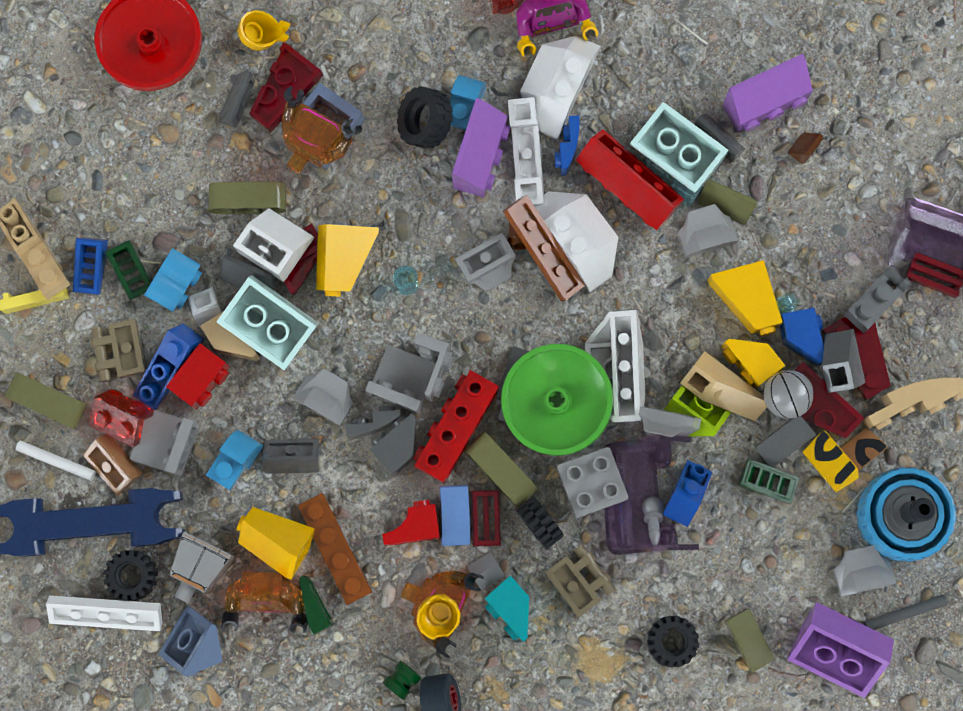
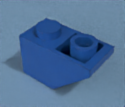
[779,308,825,366]
[662,460,712,527]

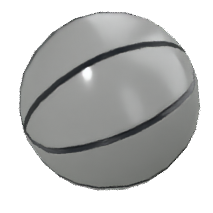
[764,370,813,419]

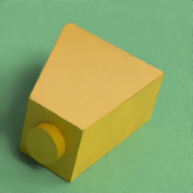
[316,224,379,297]
[708,260,783,336]
[237,507,315,580]

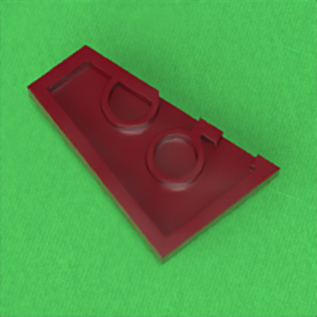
[249,42,323,133]
[822,317,891,401]
[795,362,865,439]

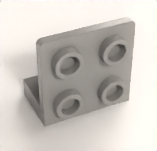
[414,332,454,403]
[365,345,436,415]
[130,408,200,477]
[556,447,628,520]

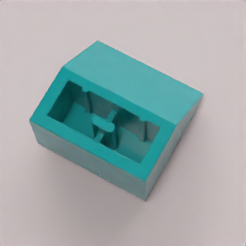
[485,576,529,642]

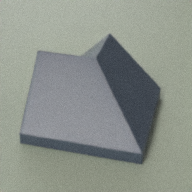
[158,605,223,677]

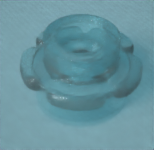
[776,292,800,314]

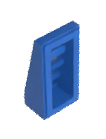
[72,237,108,295]

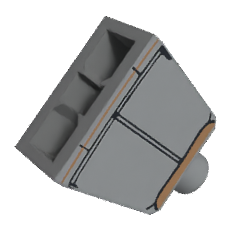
[170,532,236,603]

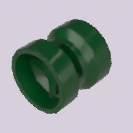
[383,660,422,700]

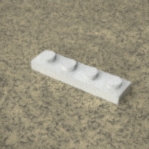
[46,595,163,631]

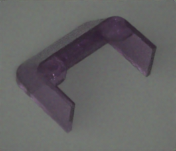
[887,198,963,270]
[604,435,699,555]

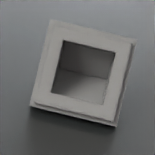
[467,552,505,590]

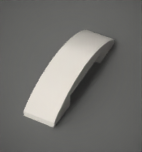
[508,97,544,205]

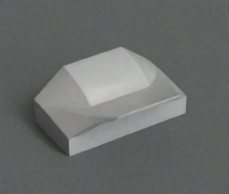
[677,204,738,258]
[455,232,516,291]
[292,368,354,427]
[639,407,702,437]
[832,545,896,596]

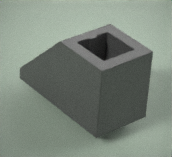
[822,329,865,393]
[370,413,417,477]

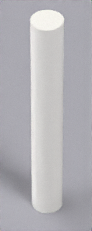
[16,440,96,481]

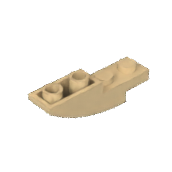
[0,199,71,300]
[863,378,963,430]

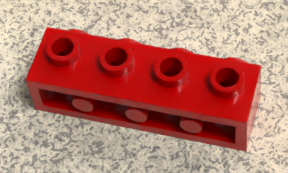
[575,129,684,231]
[413,370,499,484]

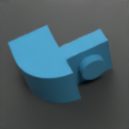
[450,75,486,131]
[206,430,264,491]

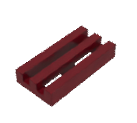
[904,252,963,298]
[471,490,501,547]

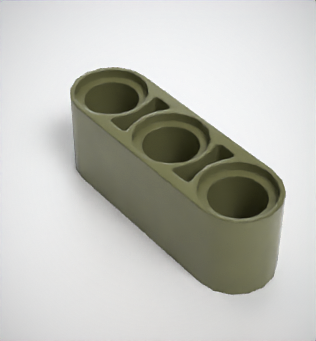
[208,182,286,214]
[4,372,87,429]
[464,431,539,508]

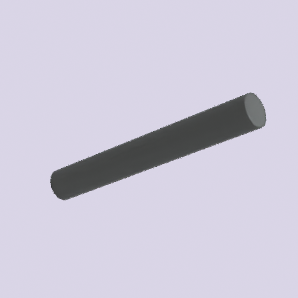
[864,595,948,630]

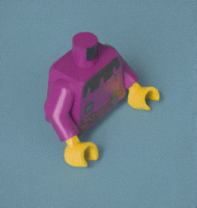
[516,0,598,57]

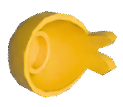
[237,10,290,52]

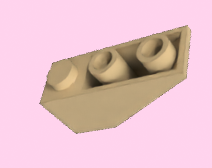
[680,351,767,421]

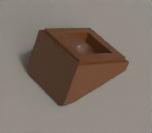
[788,133,823,164]

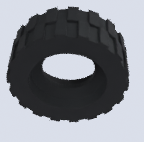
[397,86,453,149]

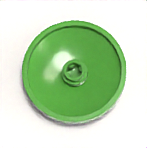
[501,344,613,456]

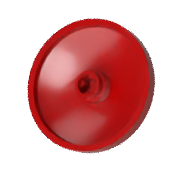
[94,0,202,91]

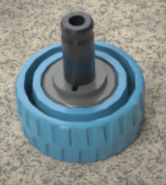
[856,467,956,562]

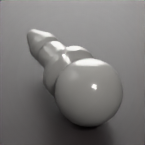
[642,496,664,546]

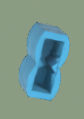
[144,248,202,312]

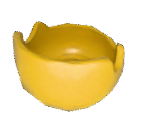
[416,594,461,640]

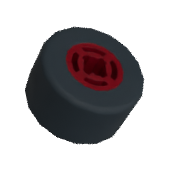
[419,673,461,711]

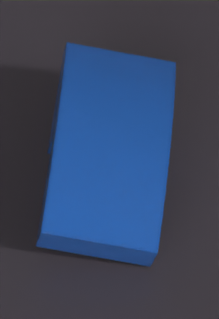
[554,115,580,176]

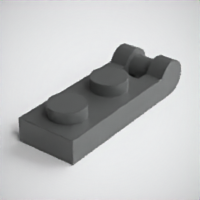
[843,264,912,334]

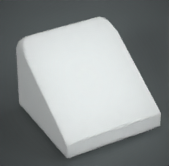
[188,287,222,327]

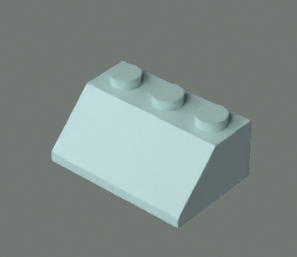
[630,102,728,193]
[216,275,318,370]

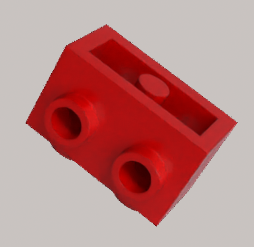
[166,343,230,410]

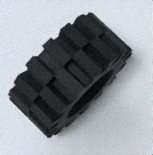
[516,496,564,550]
[103,550,158,601]
[646,616,700,667]

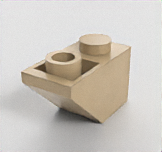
[200,312,261,361]

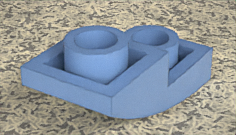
[439,485,470,546]

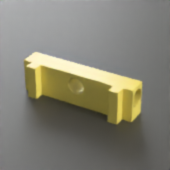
[0,288,69,314]

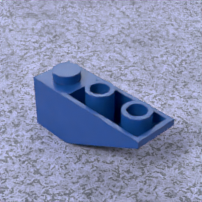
[133,323,205,410]

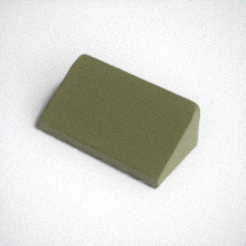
[697,179,757,225]
[724,608,775,673]

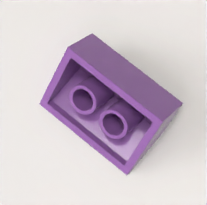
[722,54,813,132]
[452,98,511,197]
[787,602,894,698]

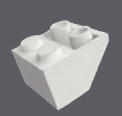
[233,208,314,282]

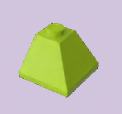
[663,385,731,437]

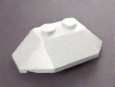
[520,36,601,140]
[534,191,618,293]
[585,310,645,423]

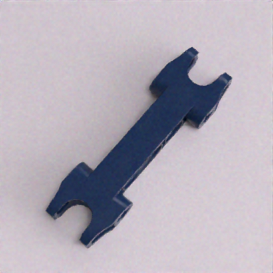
[0,488,185,557]

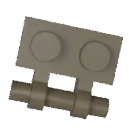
[90,319,146,382]
[545,544,616,618]

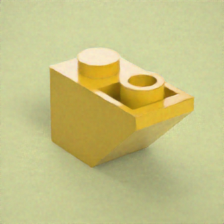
[721,339,785,389]

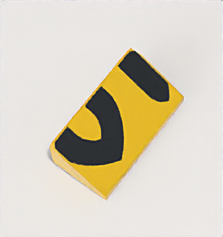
[803,430,859,492]

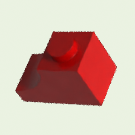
[382,500,440,546]

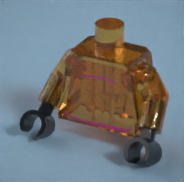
[282,86,362,174]
[401,570,484,658]
[221,572,308,633]

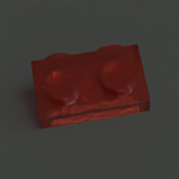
[89,389,154,447]

